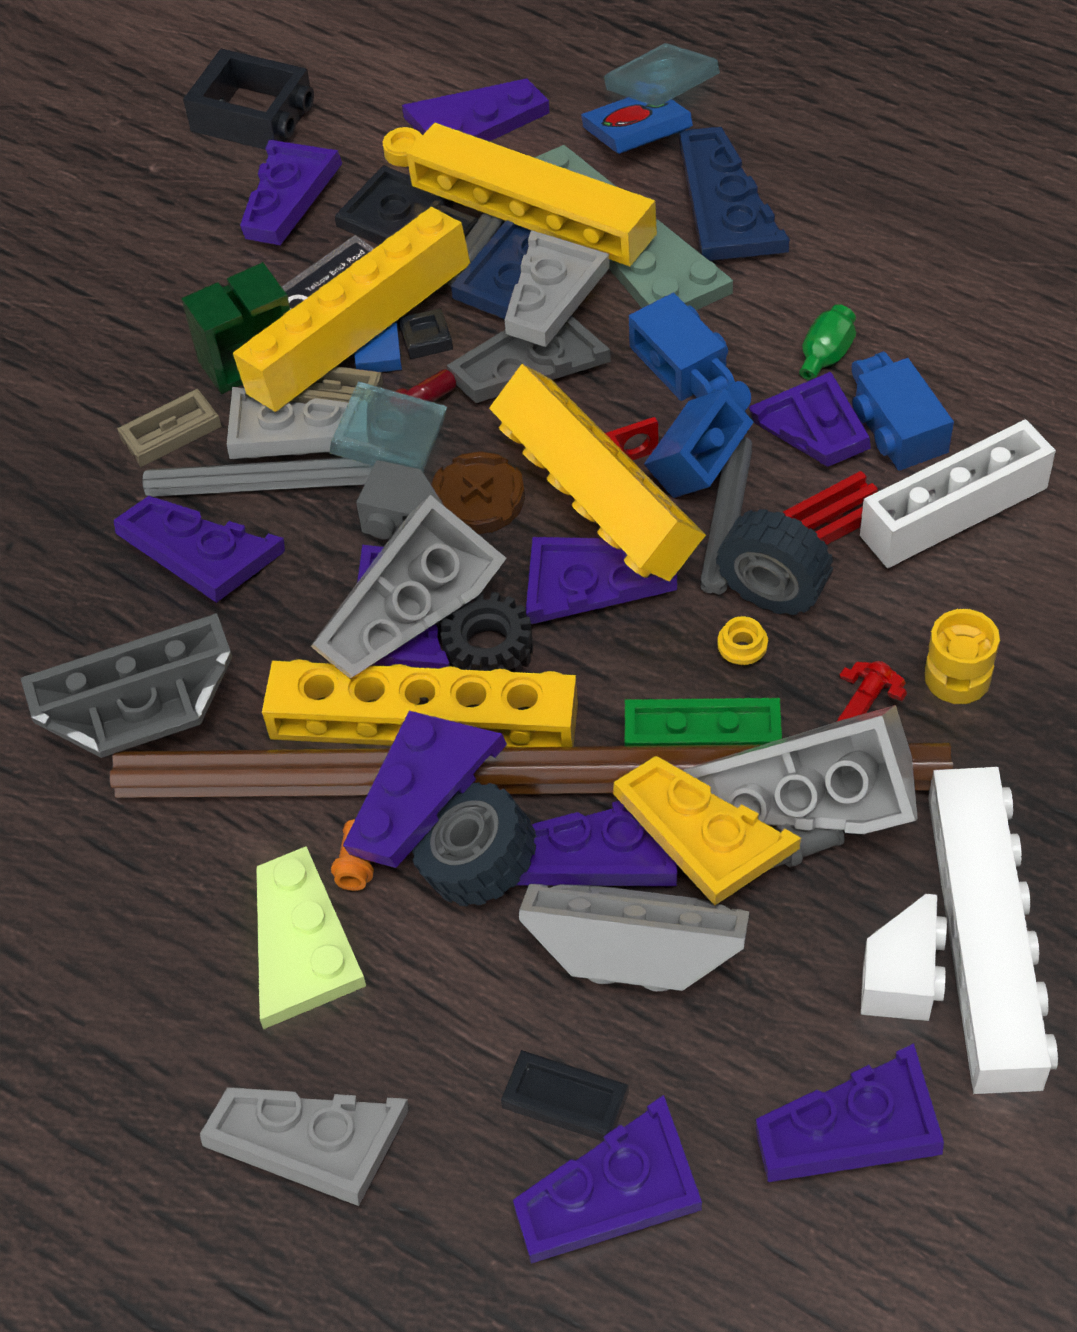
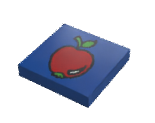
[581,88,693,154]

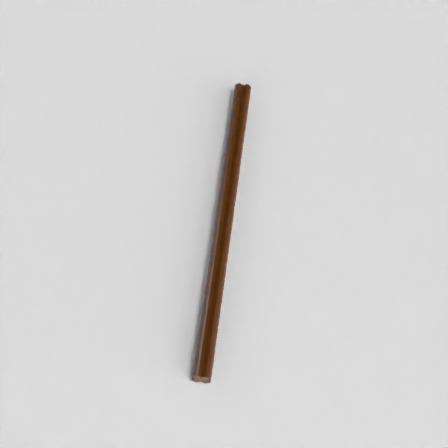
[110,743,953,798]

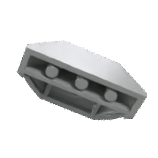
[519,884,749,991]

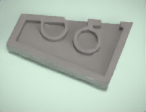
[505,230,609,347]
[200,1087,408,1206]

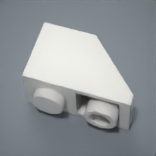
[861,894,947,1021]

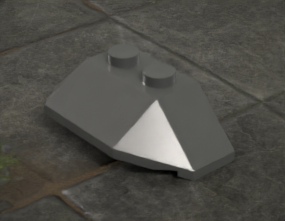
[20,613,232,758]

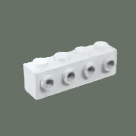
[860,419,1056,568]

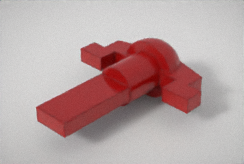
[836,661,907,722]

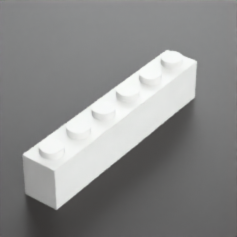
[928,767,1058,1094]

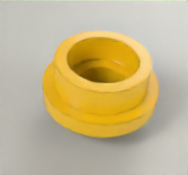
[717,616,768,665]

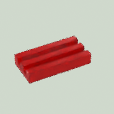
[782,471,878,545]

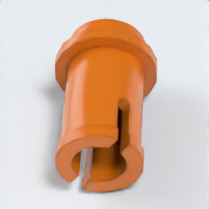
[331,819,374,891]

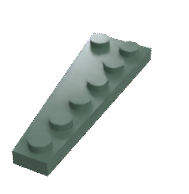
[534,145,733,310]

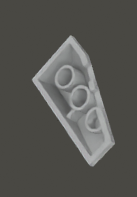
[311,495,506,679]
[682,705,918,834]

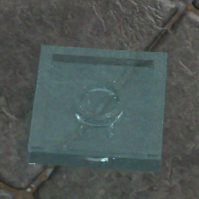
[604,43,720,107]
[330,381,447,472]

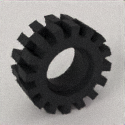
[441,592,533,673]

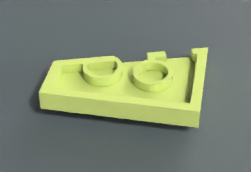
[257,846,366,1029]

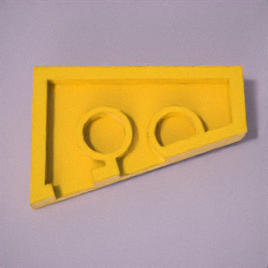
[613,756,801,906]

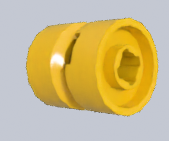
[924,609,1000,704]

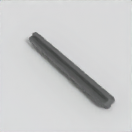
[142,454,421,497]

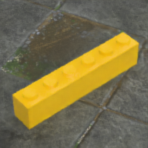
[406,123,657,267]
[233,207,470,412]
[489,364,706,582]

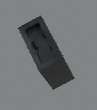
[183,48,314,150]

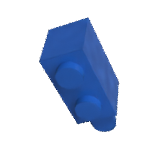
[629,292,735,401]
[851,351,954,471]
[644,381,754,498]

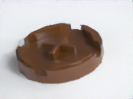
[431,451,525,534]

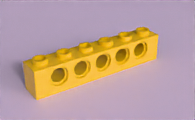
[262,659,578,747]

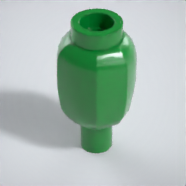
[799,304,857,381]

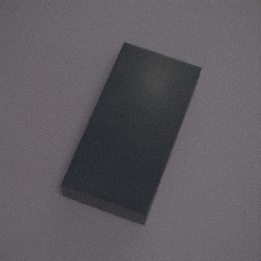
[501,1050,629,1141]

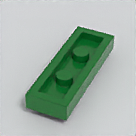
[625,698,782,746]

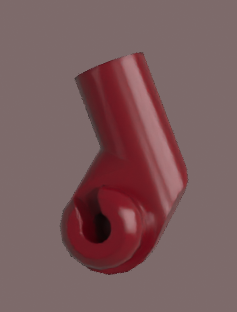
[390,369,456,419]

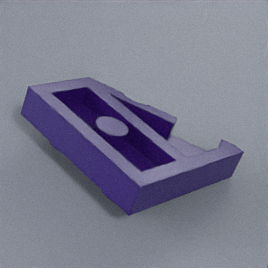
[749,372,871,467]

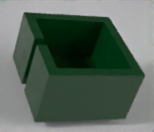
[181,262,290,395]

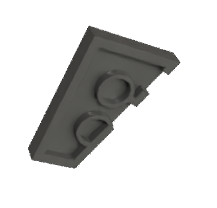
[447,315,611,403]

